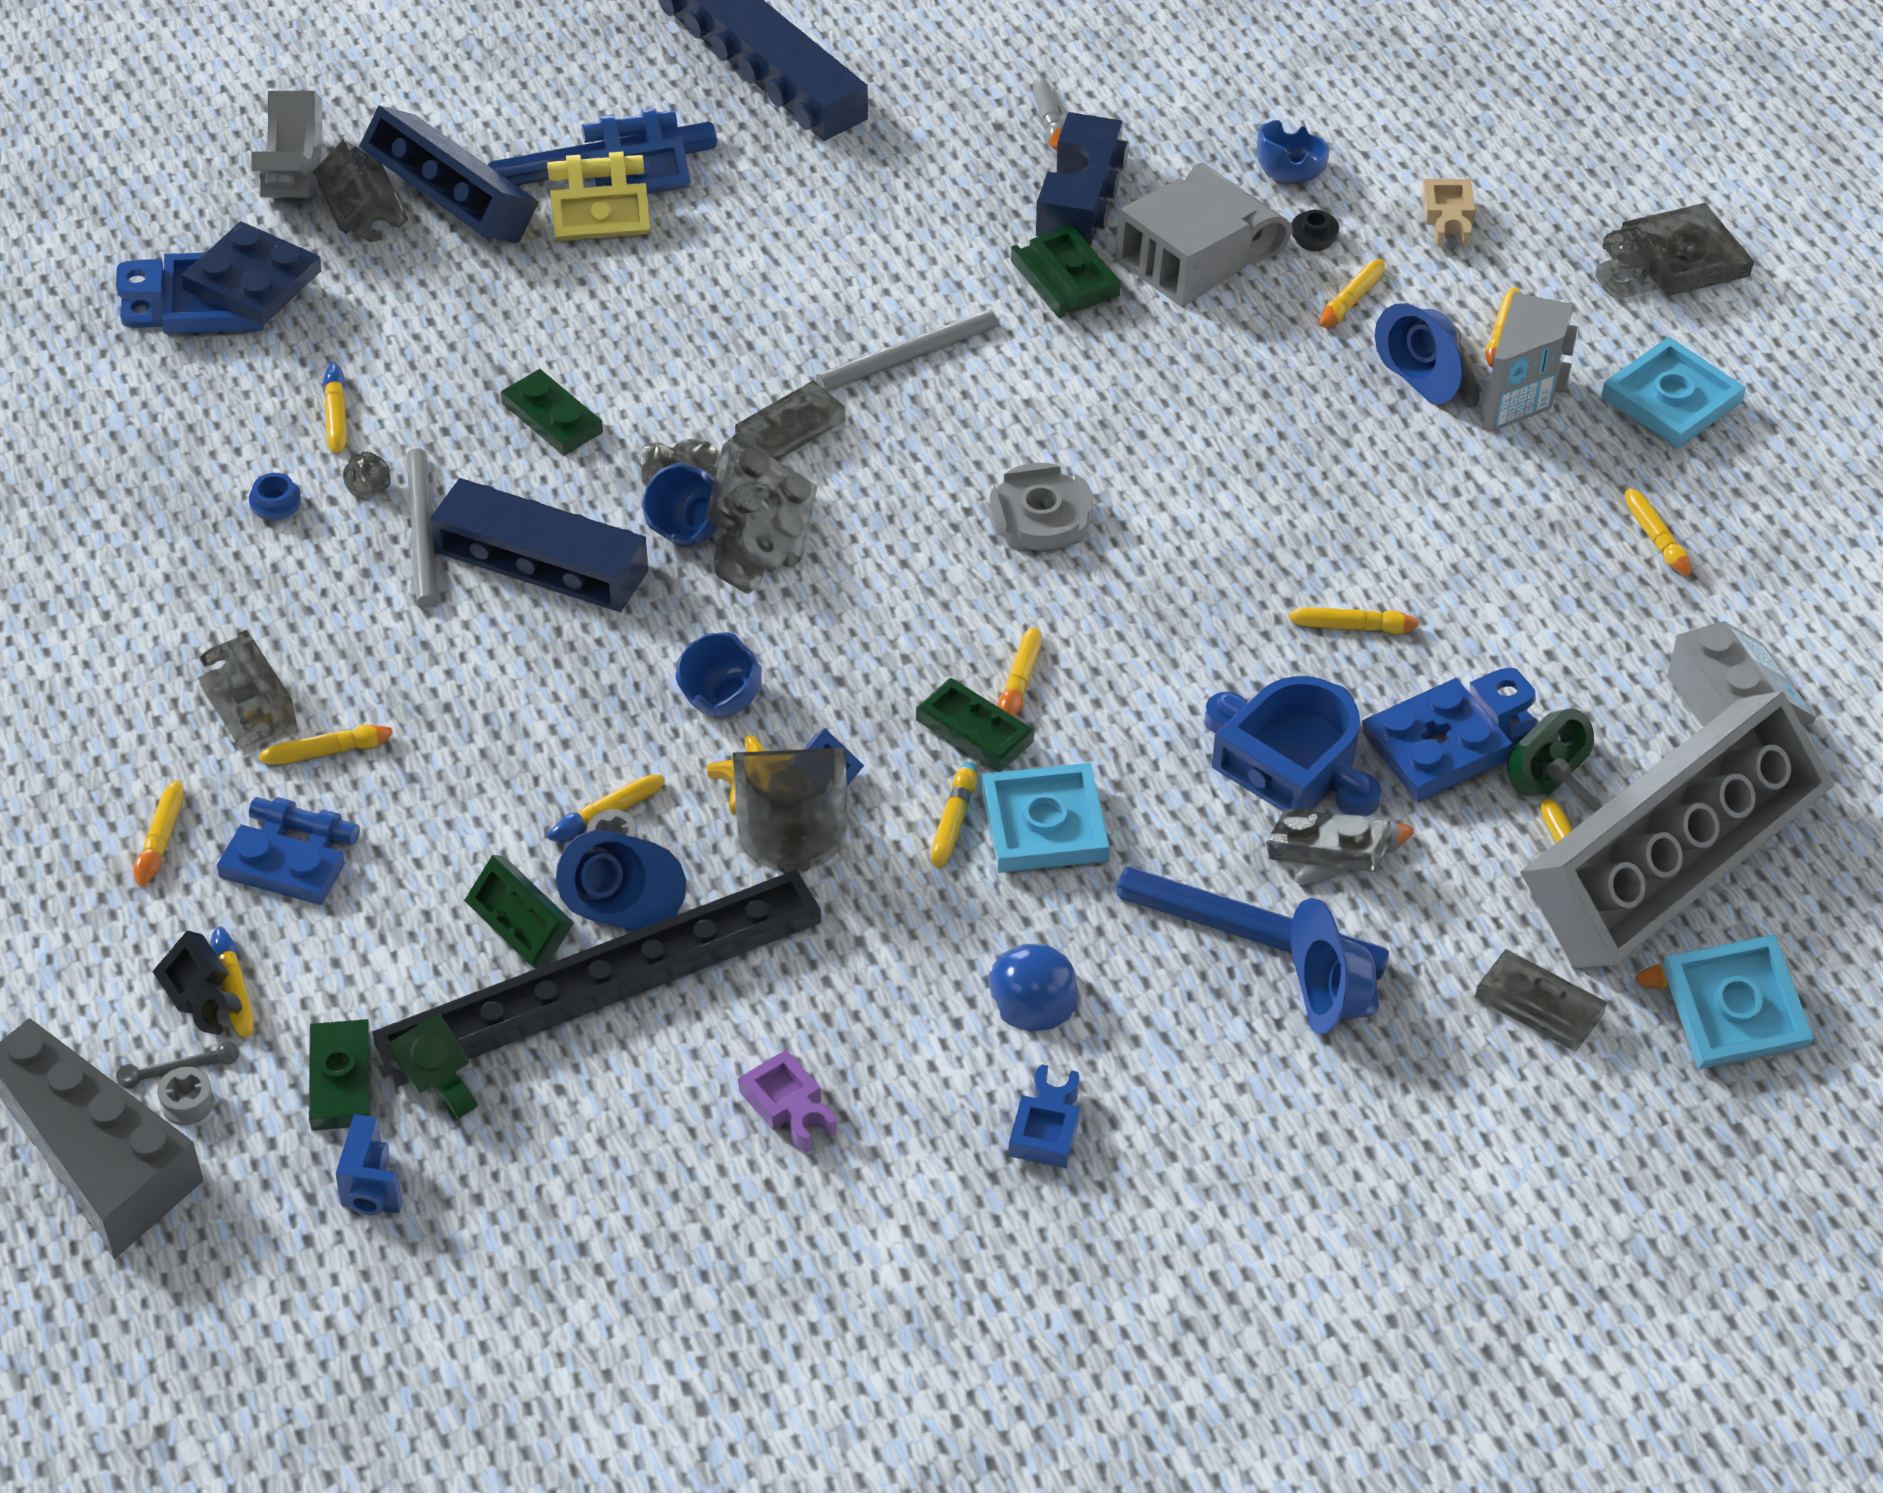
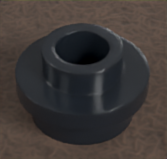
[1291,209,1339,251]

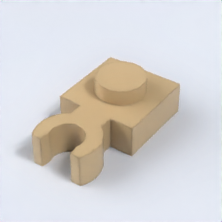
[1422,179,1475,247]

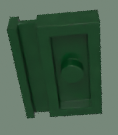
[1011,225,1121,318]

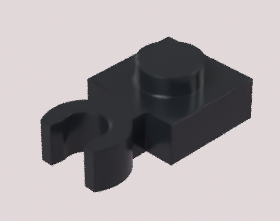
[152,930,242,1035]

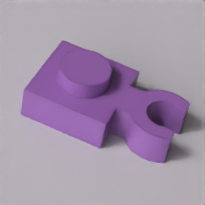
[738,1049,837,1153]

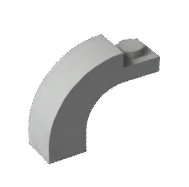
[251,90,322,198]

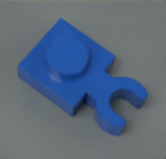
[1008,1064,1080,1168]

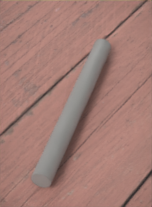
[816,309,997,393]
[407,448,438,608]

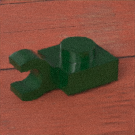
[386,1012,478,1121]

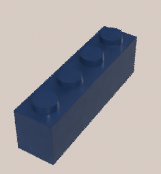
[359,105,539,243]
[430,478,649,613]

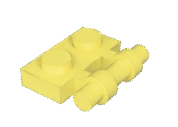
[547,151,650,242]

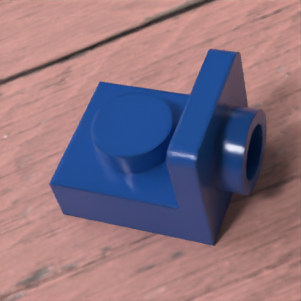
[335,1114,403,1215]

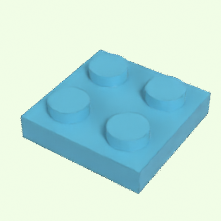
[1601,337,1746,448]
[982,763,1109,873]
[1662,935,1814,1070]

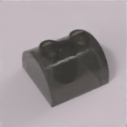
[733,748,848,874]

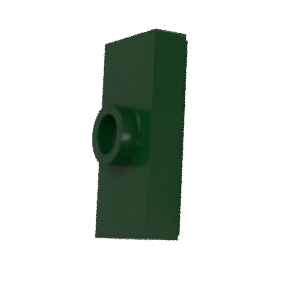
[916,677,1034,772]
[464,855,574,968]
[309,1019,371,1131]

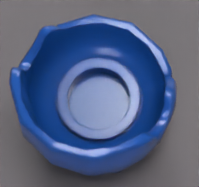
[1257,120,1330,183]
[642,463,727,546]
[675,632,762,718]
[989,943,1078,1032]

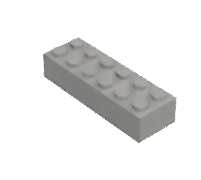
[1520,691,1834,968]

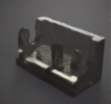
[313,139,409,242]
[198,629,298,755]

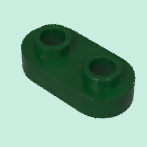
[1507,708,1594,796]

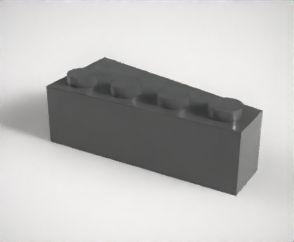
[0,1018,204,1260]

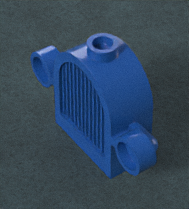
[1205,676,1381,822]

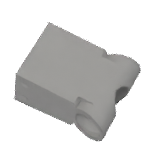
[1114,163,1291,308]

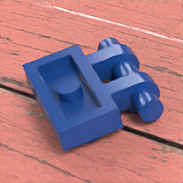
[581,108,691,194]
[216,797,360,906]

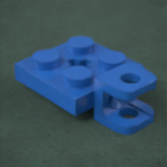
[116,252,264,334]
[1362,668,1537,802]

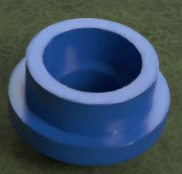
[249,473,301,520]

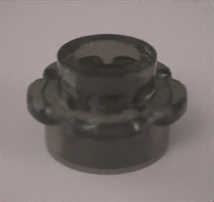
[343,451,391,500]

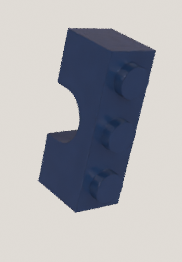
[1036,112,1129,245]

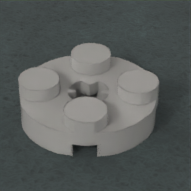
[990,463,1093,551]

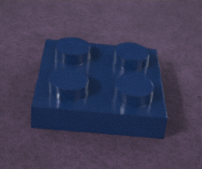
[181,221,322,326]

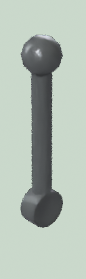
[1547,758,1603,813]
[116,1042,239,1088]

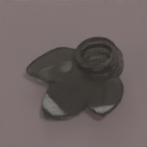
[637,439,732,487]

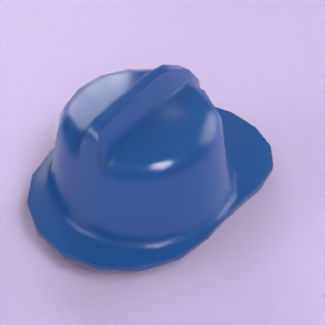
[1374,303,1463,404]
[556,830,687,931]
[1290,898,1379,1035]

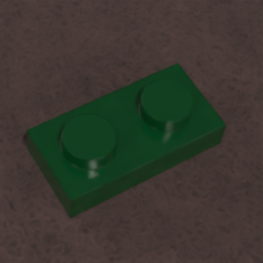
[500,369,603,456]

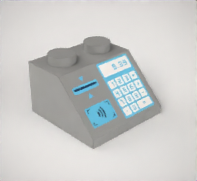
[1482,292,1579,431]
[1667,621,1816,727]

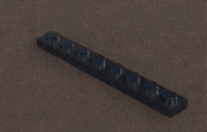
[372,869,821,1088]

